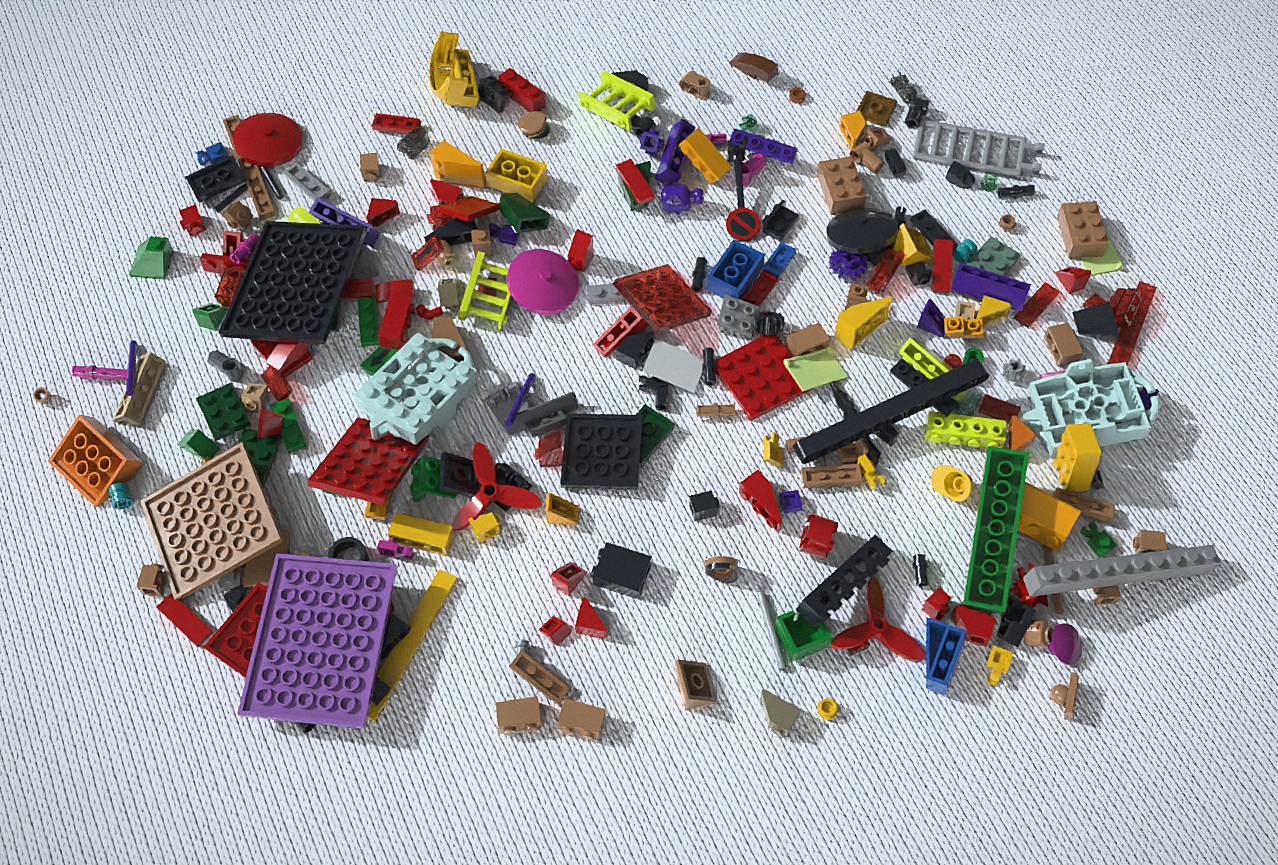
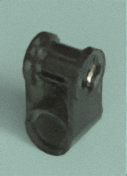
[397,127,429,160]

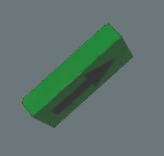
[360,347,399,376]

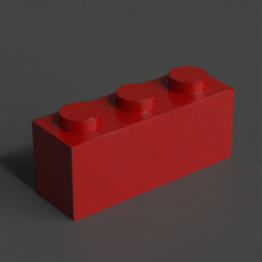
[498,68,546,112]
[378,294,416,349]

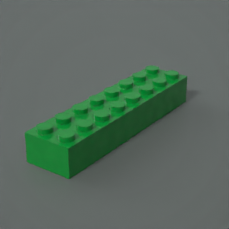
[962,446,1030,615]

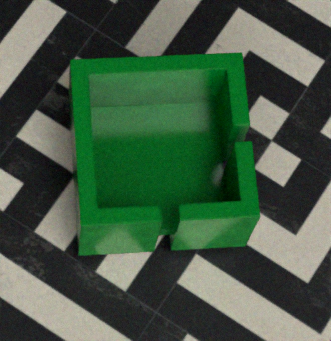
[775,610,833,662]

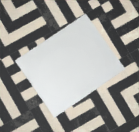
[643,338,704,393]

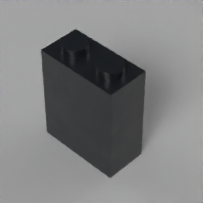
[590,542,652,600]

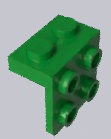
[410,455,458,501]

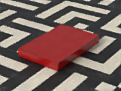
[439,196,499,221]

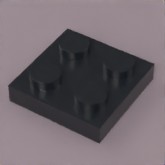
[440,451,478,498]

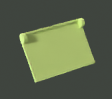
[1080,226,1124,275]
[784,346,848,391]

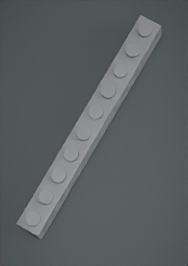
[1023,544,1221,597]

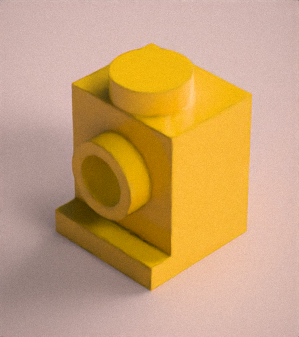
[468,512,501,543]

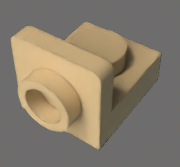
[242,383,269,412]

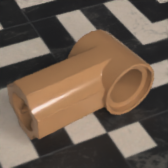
[850,142,885,174]

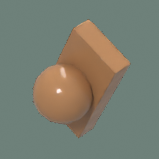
[1050,672,1079,721]

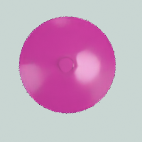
[507,249,579,315]

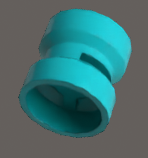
[952,239,978,264]
[109,482,133,510]

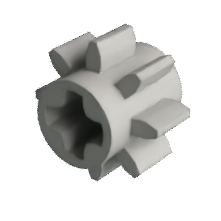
[1002,359,1026,383]

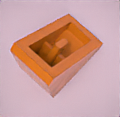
[1008,416,1036,451]

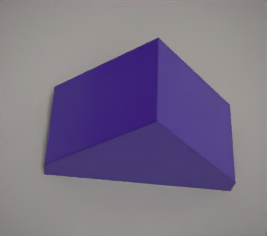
[917,299,946,337]

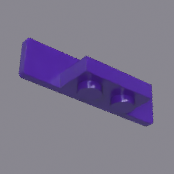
[730,128,798,164]

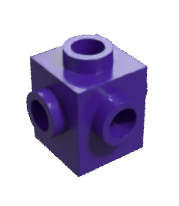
[639,129,665,155]

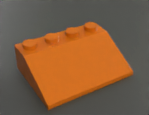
[48,415,143,507]

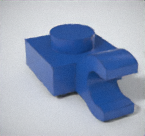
[195,142,229,165]

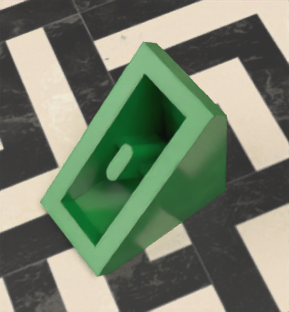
[192,303,228,331]
[177,429,220,462]

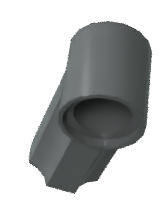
[207,350,244,381]

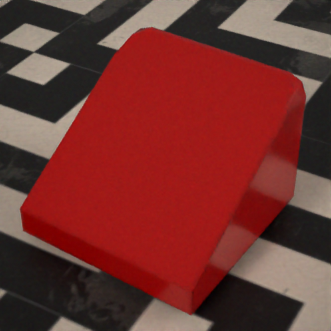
[539,615,571,646]

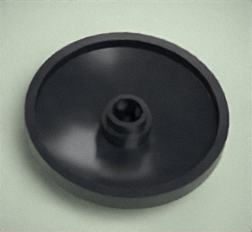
[826,208,898,254]

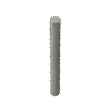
[757,591,787,670]

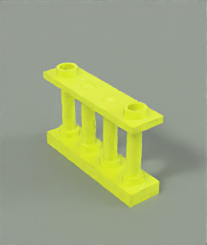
[578,71,656,131]
[458,251,511,331]

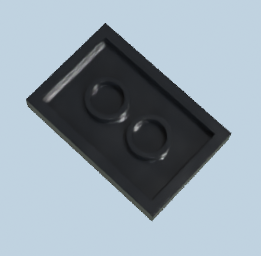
[185,155,246,203]

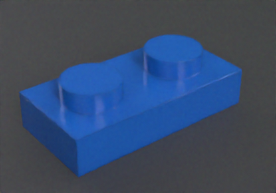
[763,242,797,278]

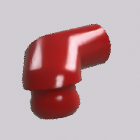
[416,304,444,320]

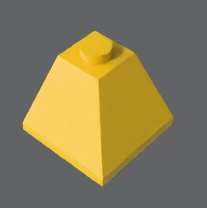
[893,223,933,266]

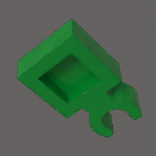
[1080,521,1117,558]

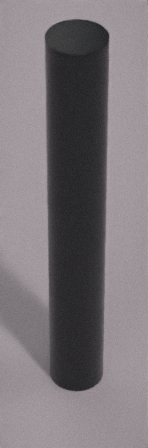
[259,166,284,199]
[213,179,253,213]

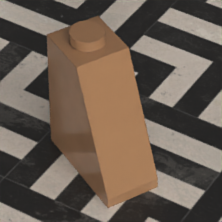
[432,317,467,363]

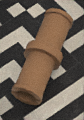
[696,403,735,418]

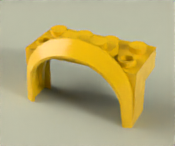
[429,31,479,107]

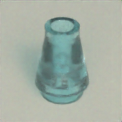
[956,393,981,416]

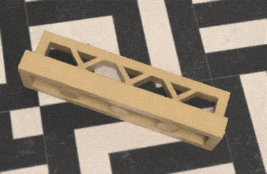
[112,352,166,426]

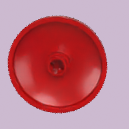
[233,112,303,167]

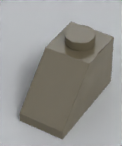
[438,278,459,309]
[760,688,801,738]

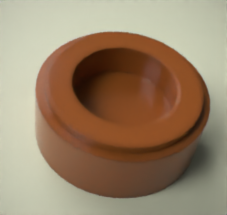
[789,87,806,104]

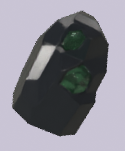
[945,161,976,189]

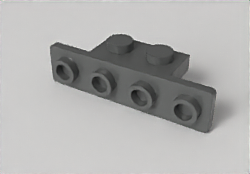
[504,392,579,438]

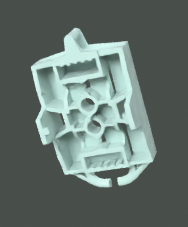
[354,332,477,445]
[1022,359,1160,457]

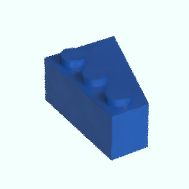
[926,617,967,696]

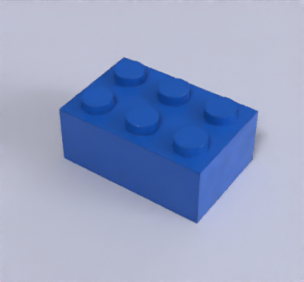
[706,239,765,300]

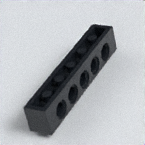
[795,534,893,627]

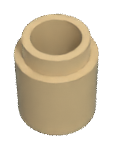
[433,240,456,266]

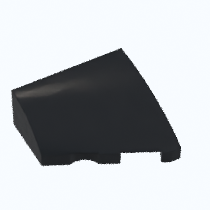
[1072,301,1120,339]
[996,597,1036,647]

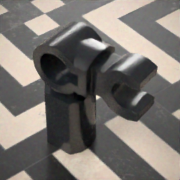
[638,375,669,410]

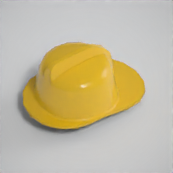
[931,464,976,502]

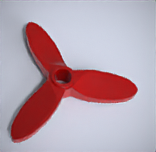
[452,442,542,531]
[831,577,926,662]

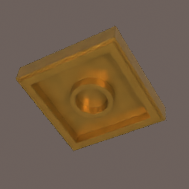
[856,90,898,128]

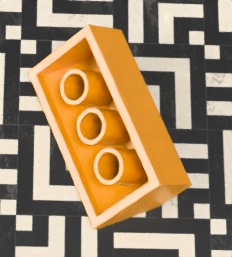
[1018,481,1081,552]

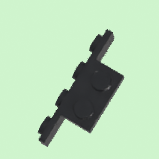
[890,359,959,417]

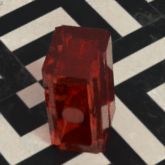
[1110,288,1142,328]

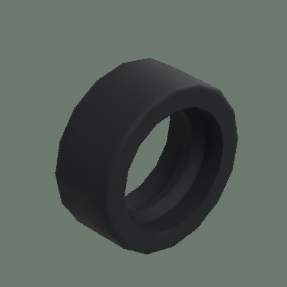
[328,537,369,561]

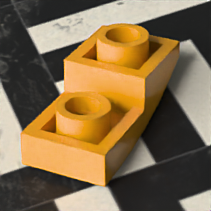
[944,316,984,338]

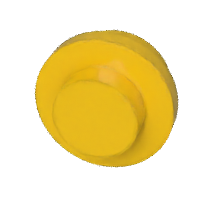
[817,698,838,720]

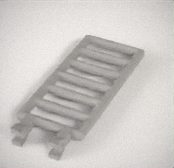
[913,119,1045,178]

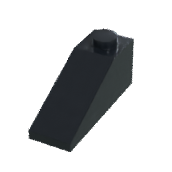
[424,217,477,250]

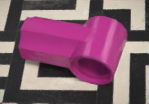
[741,153,767,185]

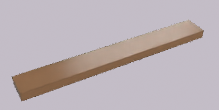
[222,115,277,221]

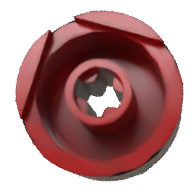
[799,513,838,559]

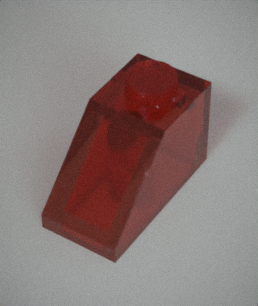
[535,431,563,467]

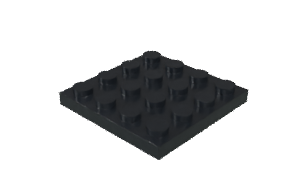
[560,413,644,490]

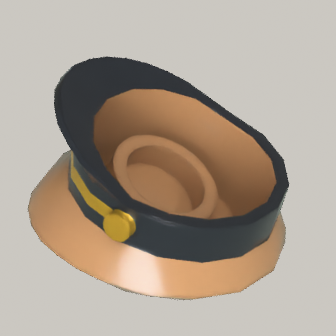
[518,111,550,139]
[703,556,739,583]

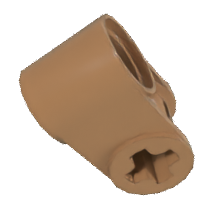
[679,70,710,100]

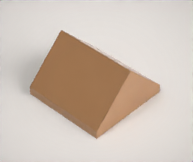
[675,659,717,710]

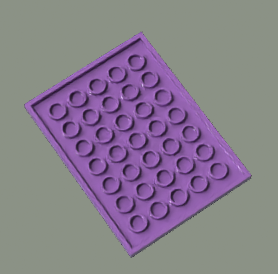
[237,553,398,729]

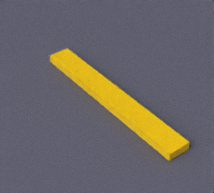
[368,569,458,722]

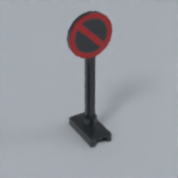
[725,139,761,241]

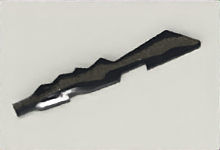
[829,381,881,468]

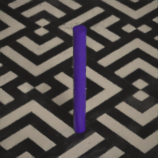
[126,340,137,396]
[505,373,536,427]

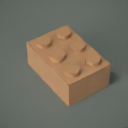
[817,156,867,215]
[1057,201,1109,258]

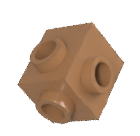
[221,201,254,230]

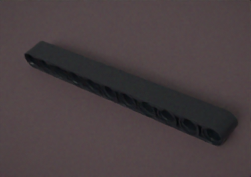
[793,359,990,464]

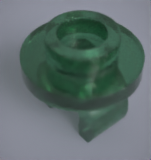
[739,114,757,131]
[980,174,998,192]

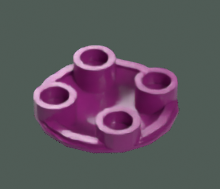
[1048,623,1082,665]

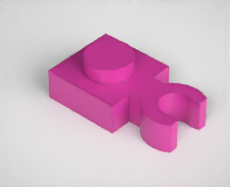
[377,540,415,560]

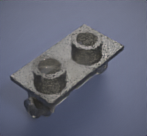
[890,70,918,104]

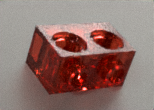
[214,267,245,307]

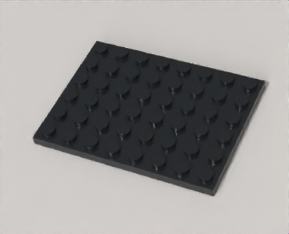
[218,221,367,345]

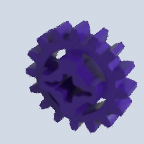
[829,249,868,281]

